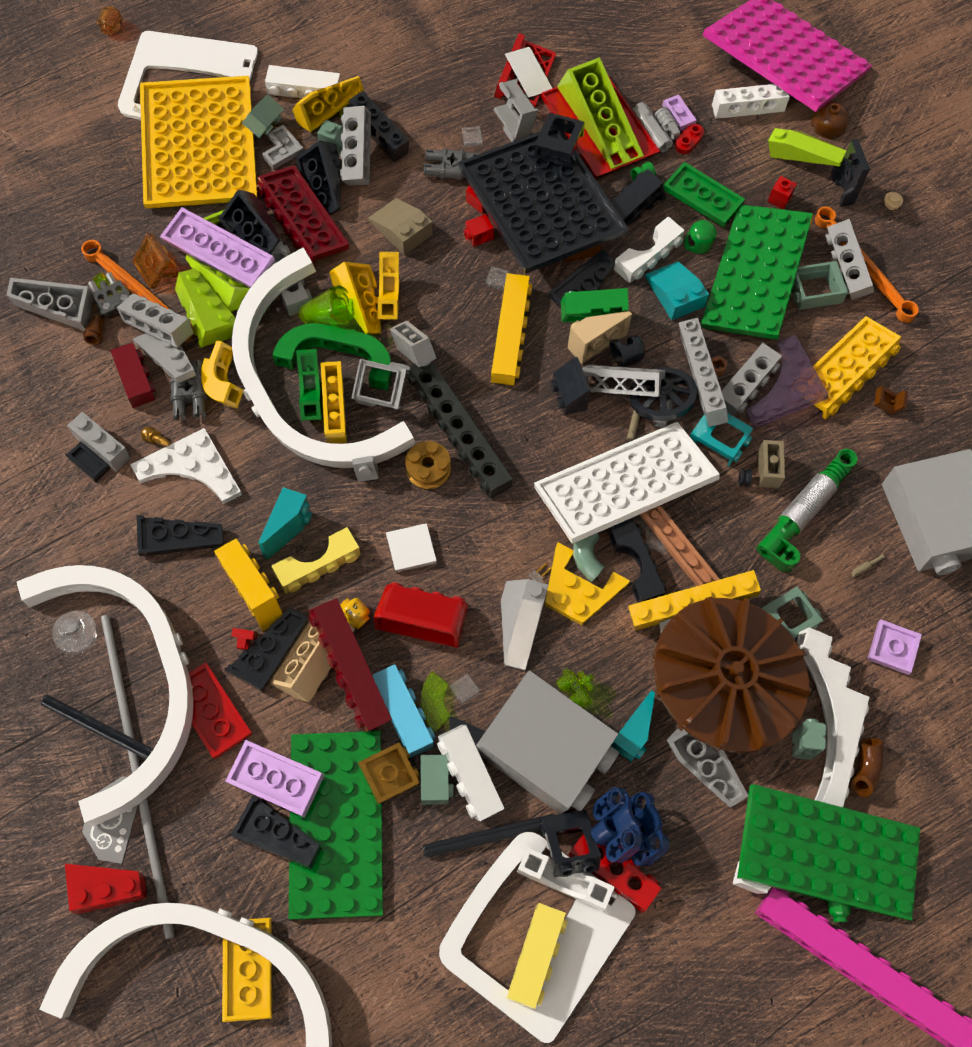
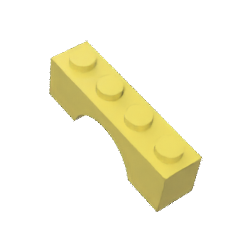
[272,527,360,594]

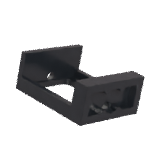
[534,113,585,167]
[540,810,601,877]

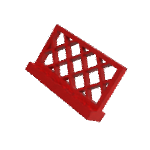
[494,33,556,108]

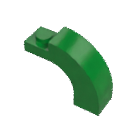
[296,349,322,421]

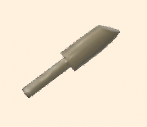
[852,554,885,577]

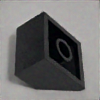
[550,357,591,416]

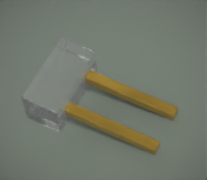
[529,563,552,582]

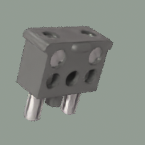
[88,272,129,318]

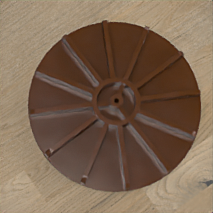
[653,597,811,753]

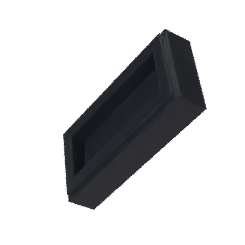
[65,442,111,483]

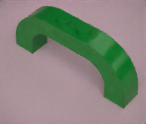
[272,323,392,391]

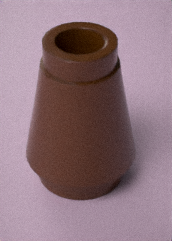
[83,315,104,345]

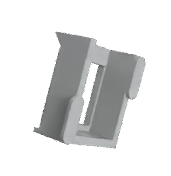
[494,79,538,142]
[352,359,410,409]

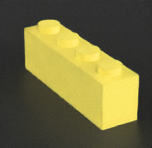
[506,903,568,1009]

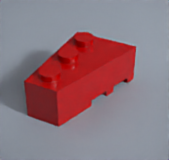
[65,864,147,914]

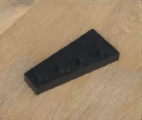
[136,515,224,556]
[224,608,309,692]
[231,795,322,870]

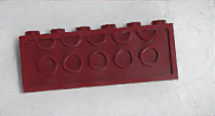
[256,165,349,267]

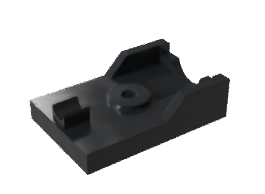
[829,139,870,207]

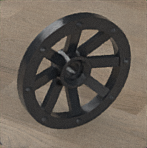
[629,368,698,421]

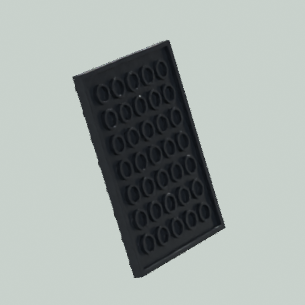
[458,129,629,274]

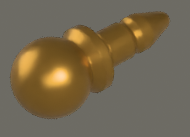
[141,426,170,446]

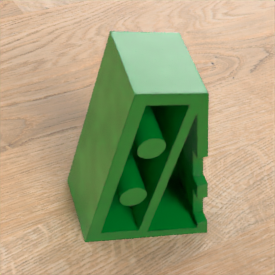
[561,288,629,323]

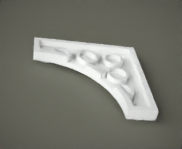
[130,428,242,504]

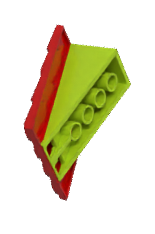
[540,57,660,179]

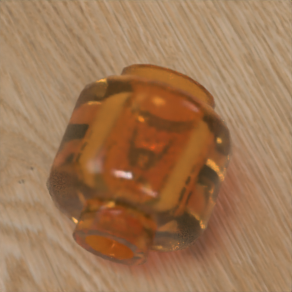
[96,6,122,35]

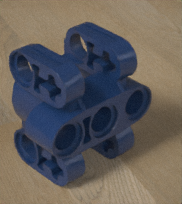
[591,787,669,867]

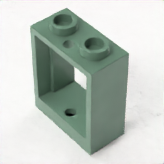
[792,261,848,310]

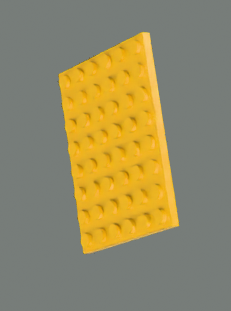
[140,75,258,209]

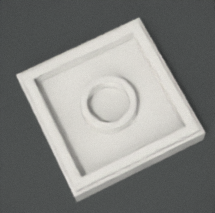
[386,523,436,573]

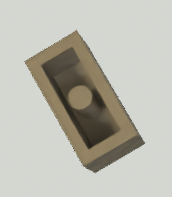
[758,440,785,488]

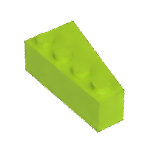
[175,268,236,348]

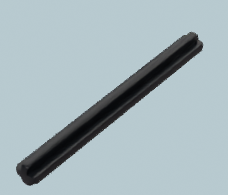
[41,695,154,759]
[423,814,554,858]

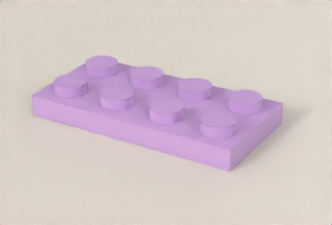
[225,740,325,817]

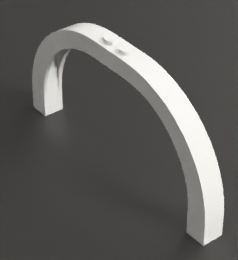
[232,248,416,468]
[17,565,193,827]
[39,903,332,1047]

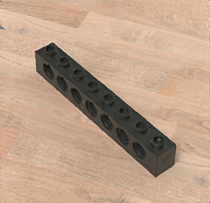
[407,361,512,499]

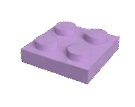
[867,619,922,675]

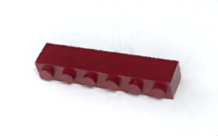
[308,598,392,732]

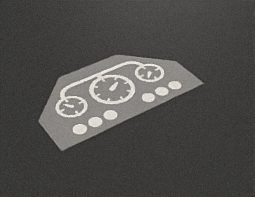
[82,776,138,864]

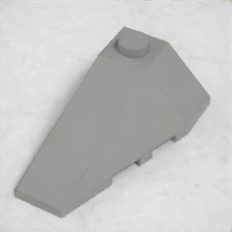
[667,729,748,808]

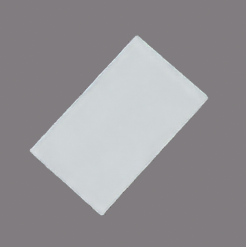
[505,47,552,97]

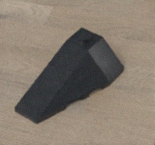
[296,140,341,216]
[218,189,281,255]

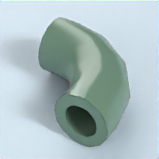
[573,533,605,582]

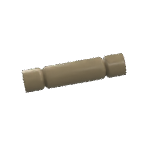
[627,410,640,442]

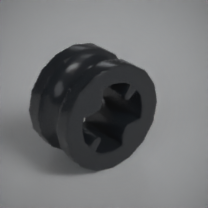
[738,468,752,487]

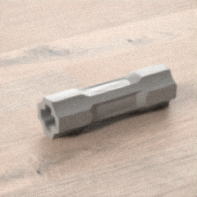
[632,102,673,153]

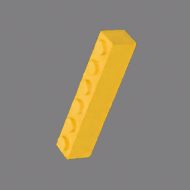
[491,273,532,386]
[629,570,761,631]

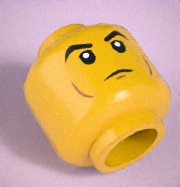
[340,598,370,630]

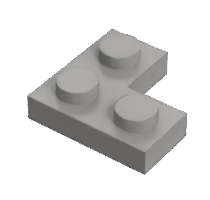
[262,124,304,170]

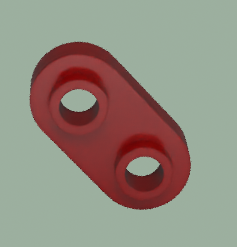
[675,124,704,154]

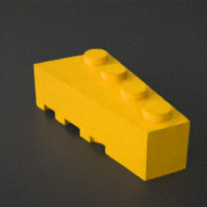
[214,539,283,632]

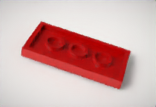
[168,662,253,760]

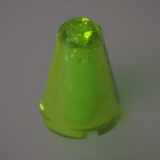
[299,285,354,325]

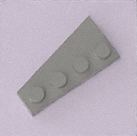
[133,333,196,383]

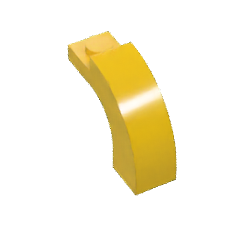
[378,252,400,319]
[201,341,244,409]

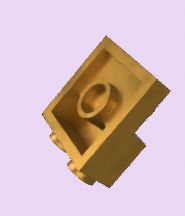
[358,742,420,804]

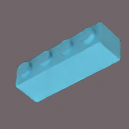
[372,664,436,758]

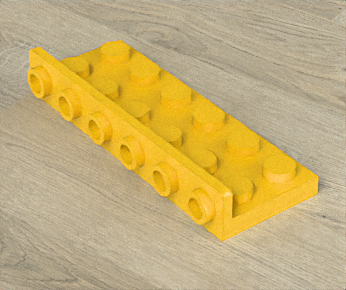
[791,316,901,420]

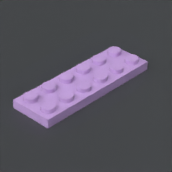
[160,207,275,288]

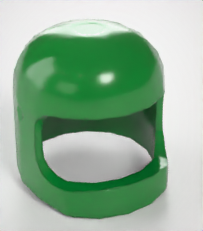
[684,220,717,254]

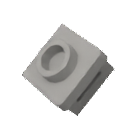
[352,456,378,482]

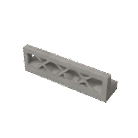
[583,365,665,397]

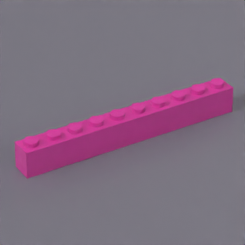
[755,887,972,1047]

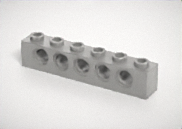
[679,318,728,427]

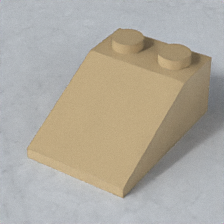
[568,311,632,364]

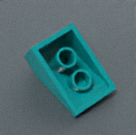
[645,261,709,321]
[258,487,312,560]

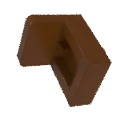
[874,386,908,415]

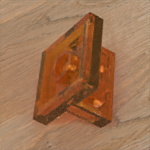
[132,233,181,289]

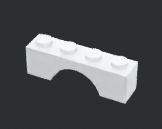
[614,217,685,284]
[517,847,614,911]

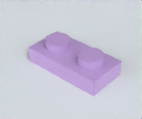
[662,95,697,131]

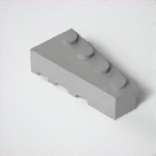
[6,278,94,331]

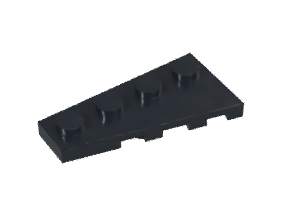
[548,249,615,309]

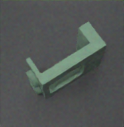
[761,586,823,640]

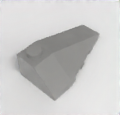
[501,579,548,671]

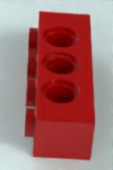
[568,834,661,914]

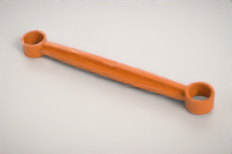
[814,207,919,323]
[81,240,195,341]

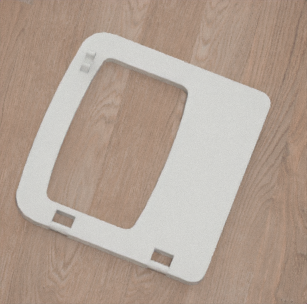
[118,31,258,120]
[439,832,635,1043]

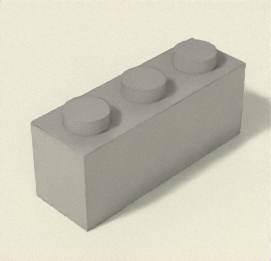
[390,321,437,367]
[67,412,131,472]

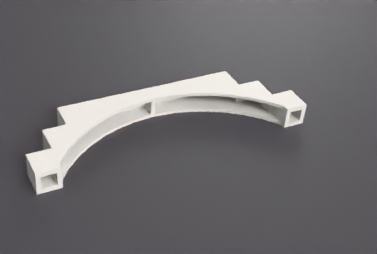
[733,627,869,894]

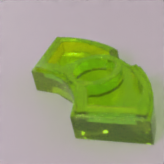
[421,671,450,733]

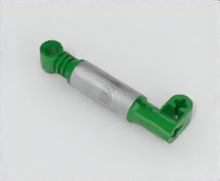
[756,449,857,573]

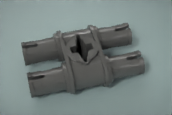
[424,148,481,181]
[169,360,208,421]

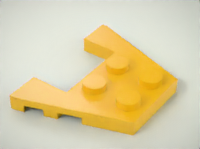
[545,542,630,625]

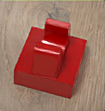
[231,628,258,650]

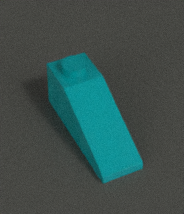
[611,690,655,763]

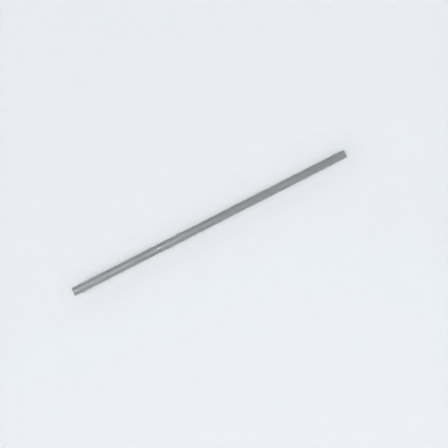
[101,615,175,940]

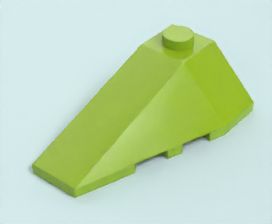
[768,128,846,166]
[185,255,250,312]

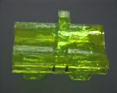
[556,668,595,707]

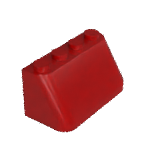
[373,582,468,648]

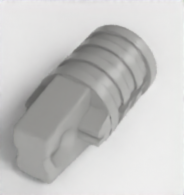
[654,107,680,141]

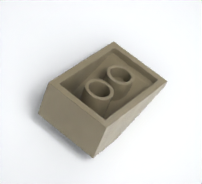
[368,198,433,255]

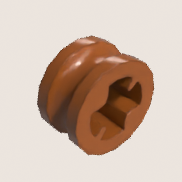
[711,356,727,376]

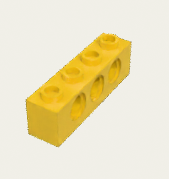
[321,361,347,444]

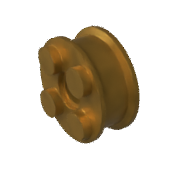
[405,441,451,489]

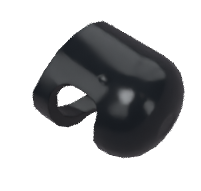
[609,336,645,367]

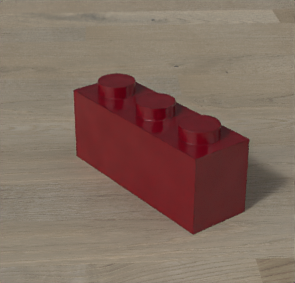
[110,342,156,408]

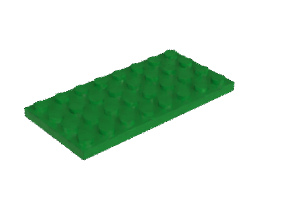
[701,205,813,340]
[288,731,383,920]
[737,784,920,921]

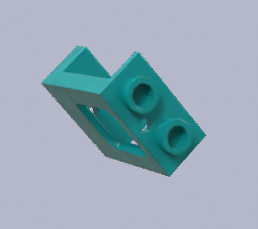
[690,413,753,467]

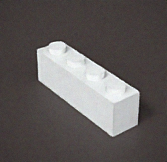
[265,65,341,98]
[437,725,504,821]

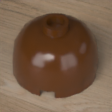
[811,101,849,139]

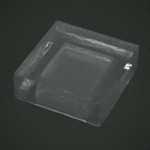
[462,126,482,146]
[485,266,510,290]
[449,674,480,705]

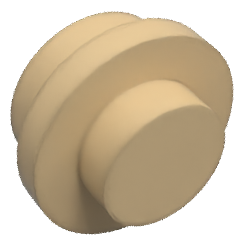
[884,192,903,210]

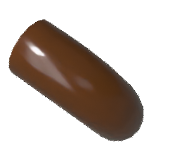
[851,738,883,797]

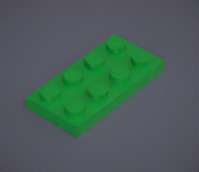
[663,162,745,227]

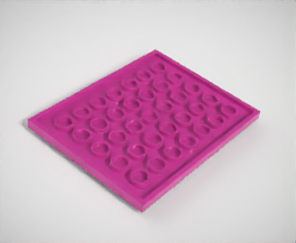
[702,0,872,112]

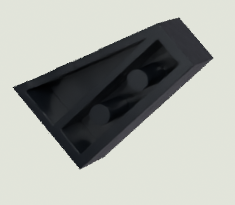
[610,169,666,226]

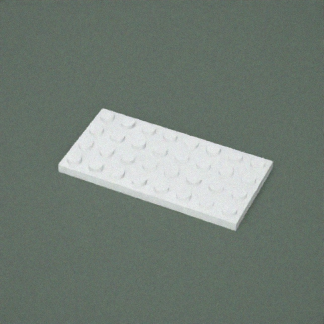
[534,422,719,544]

